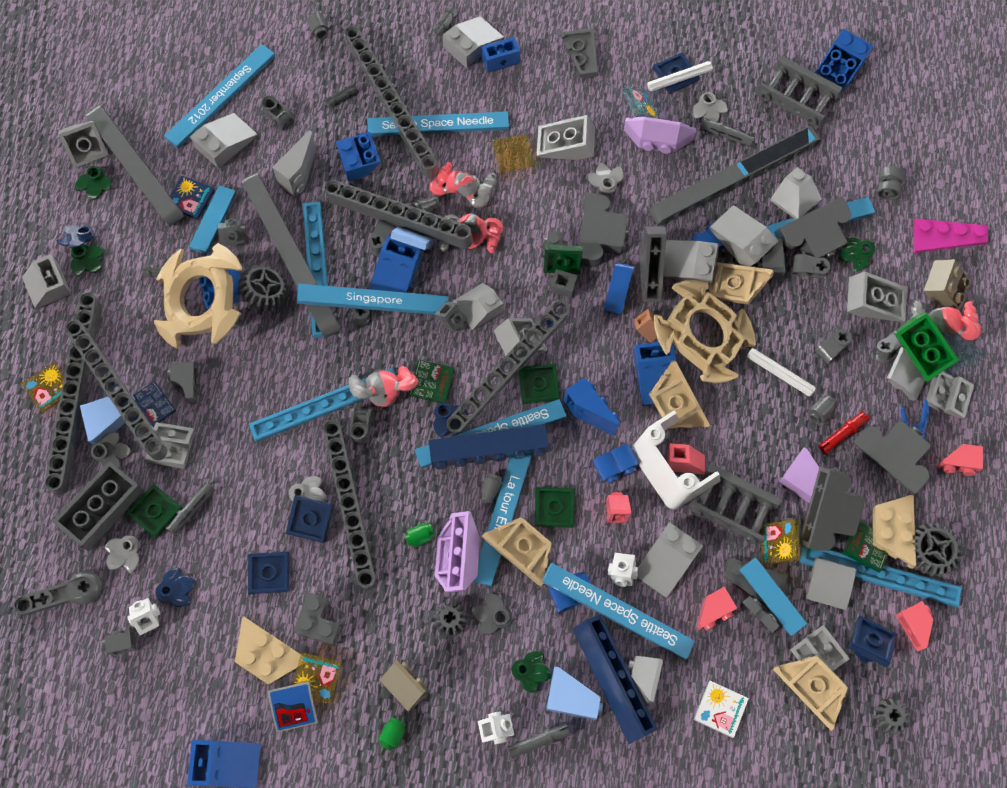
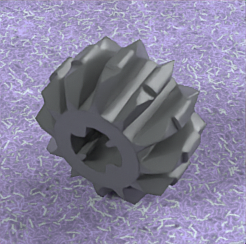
[433,601,467,637]
[873,698,911,735]

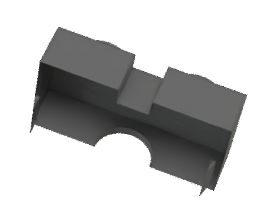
[737,596,779,638]

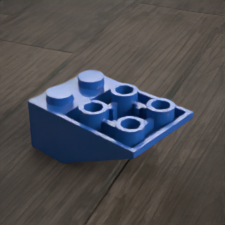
[815,28,873,92]
[369,235,423,293]
[633,342,676,406]
[564,377,620,436]
[187,740,261,788]

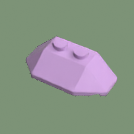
[624,117,696,154]
[435,511,480,592]

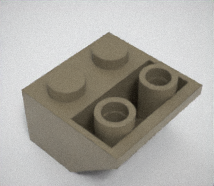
[924,259,971,311]
[380,660,427,713]

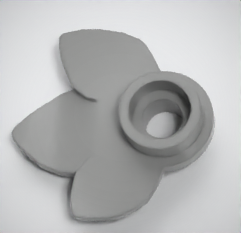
[693,92,728,123]
[588,162,623,194]
[289,476,327,502]
[104,535,140,573]

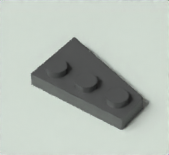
[560,28,598,78]
[723,558,788,606]

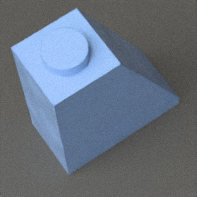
[80,396,135,445]
[546,667,603,720]

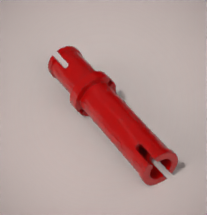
[818,411,870,455]

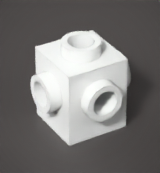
[608,553,638,587]
[128,598,160,635]
[478,712,514,744]

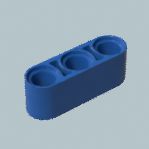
[603,262,634,315]

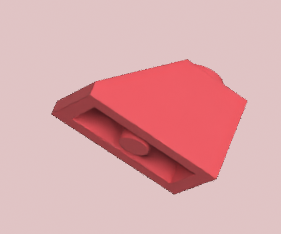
[606,492,631,523]
[896,601,933,652]

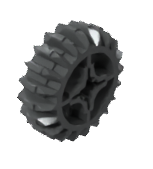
[237,263,289,312]
[911,523,963,577]

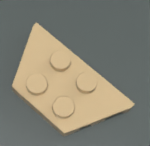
[708,262,774,305]
[649,360,710,429]
[873,495,916,569]
[481,517,551,586]
[235,617,308,685]
[773,655,848,731]

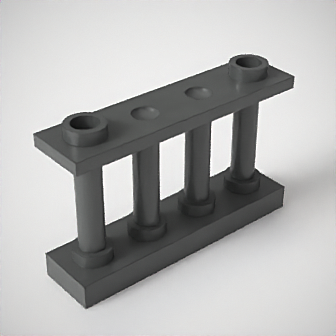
[758,56,842,127]
[688,463,782,544]

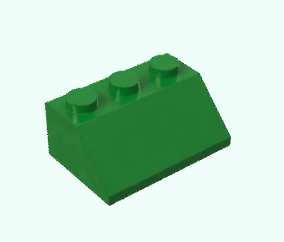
[894,313,959,382]

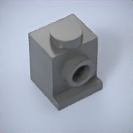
[543,231,563,257]
[548,269,577,299]
[435,301,467,332]
[102,628,137,656]

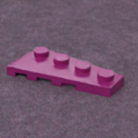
[913,219,988,254]

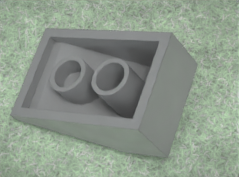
[442,16,504,68]
[190,113,258,169]
[536,115,595,160]
[273,130,317,197]
[709,205,778,267]
[663,240,719,284]
[847,272,907,322]
[637,522,703,598]

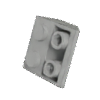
[22,254,71,309]

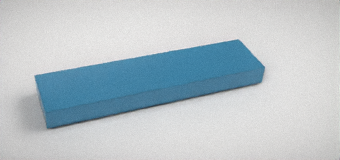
[189,185,237,255]
[739,558,807,636]

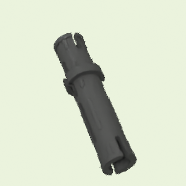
[700,118,754,147]
[165,482,215,536]
[507,723,571,759]

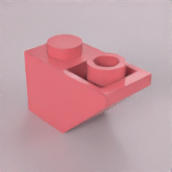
[666,443,705,474]
[937,444,983,476]
[697,587,737,631]

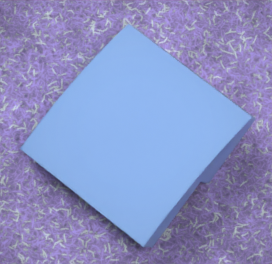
[391,227,436,250]

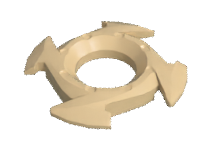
[154,243,242,349]
[654,280,756,383]

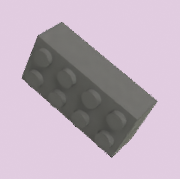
[52,461,144,552]

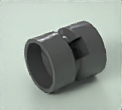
[877,166,904,200]

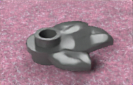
[91,432,131,470]
[472,593,511,634]

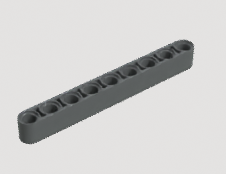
[85,104,185,227]
[324,180,473,249]
[447,300,570,434]
[65,320,167,460]
[323,420,376,591]

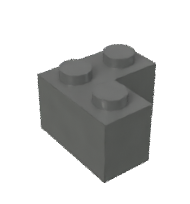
[293,592,342,647]

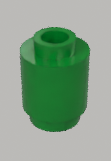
[405,523,436,549]
[378,717,406,751]

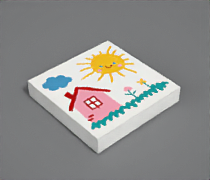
[694,681,749,738]

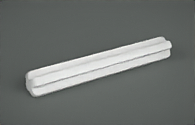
[647,62,713,91]
[747,348,816,396]

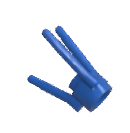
[900,400,931,439]

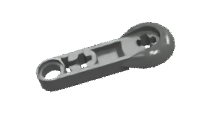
[14,570,102,616]

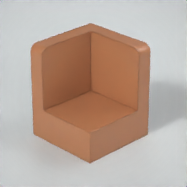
[634,309,657,342]

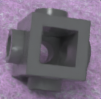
[218,219,247,247]

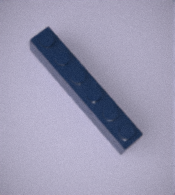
[428,425,549,470]
[572,614,658,744]

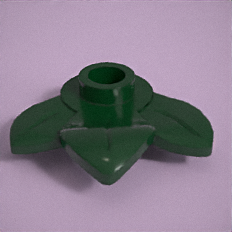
[75,166,111,200]
[839,237,875,272]
[70,244,104,276]
[511,651,552,693]

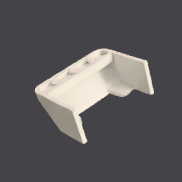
[631,410,721,510]

